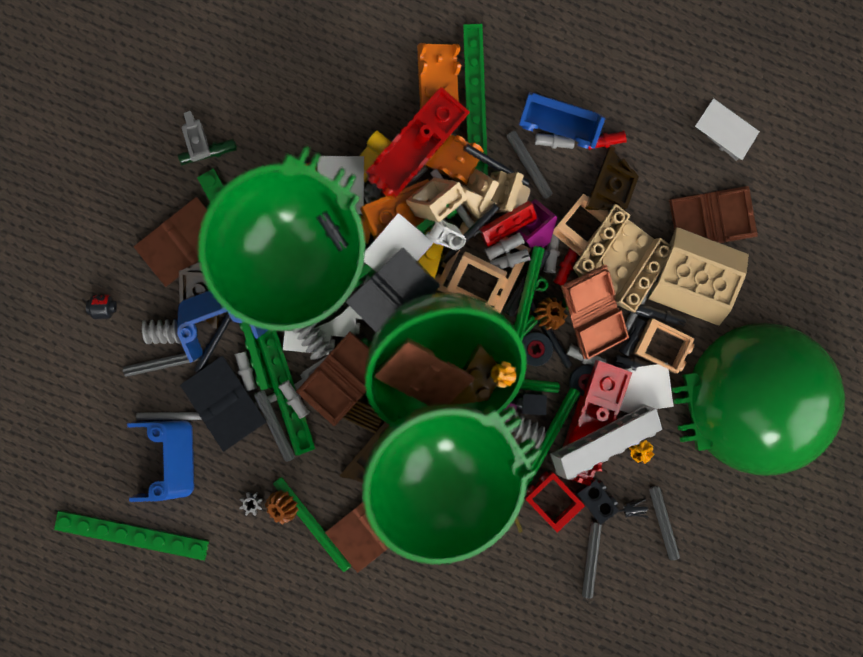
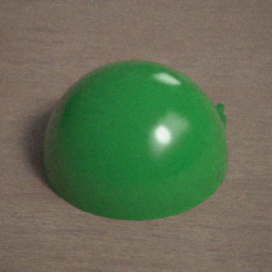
[199,146,365,330]
[365,293,526,425]
[671,323,845,476]
[363,404,541,564]

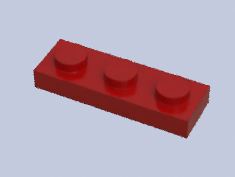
[479,201,537,247]

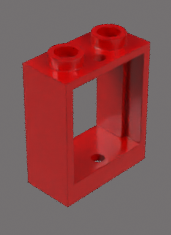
[524,471,585,533]

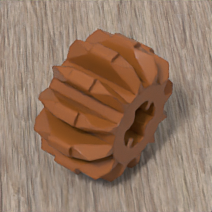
[534,297,568,330]
[264,490,299,524]

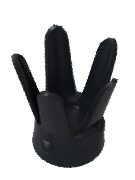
[619,498,649,518]

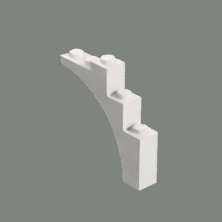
[283,276,373,355]

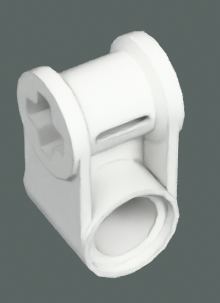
[426,220,466,250]

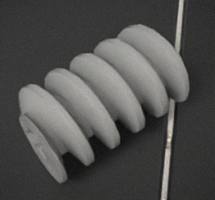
[142,319,181,344]
[293,323,333,360]
[510,411,547,448]

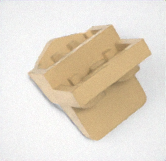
[451,169,499,222]
[490,171,530,214]

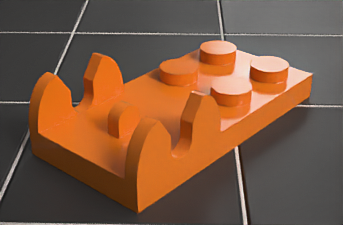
[417,43,461,109]
[424,135,484,186]
[360,179,429,240]

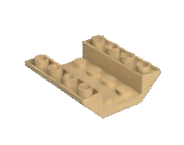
[573,204,672,313]
[648,227,749,326]

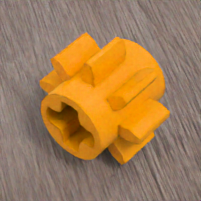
[491,361,516,388]
[629,440,655,464]

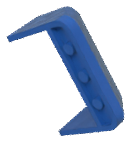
[519,92,605,149]
[177,290,268,363]
[127,420,194,502]

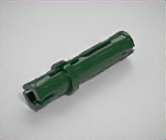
[178,139,237,166]

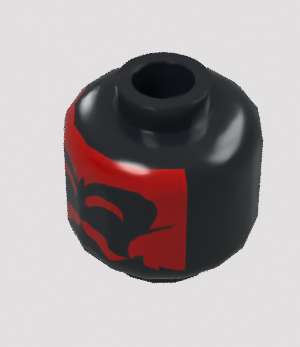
[86,294,117,319]

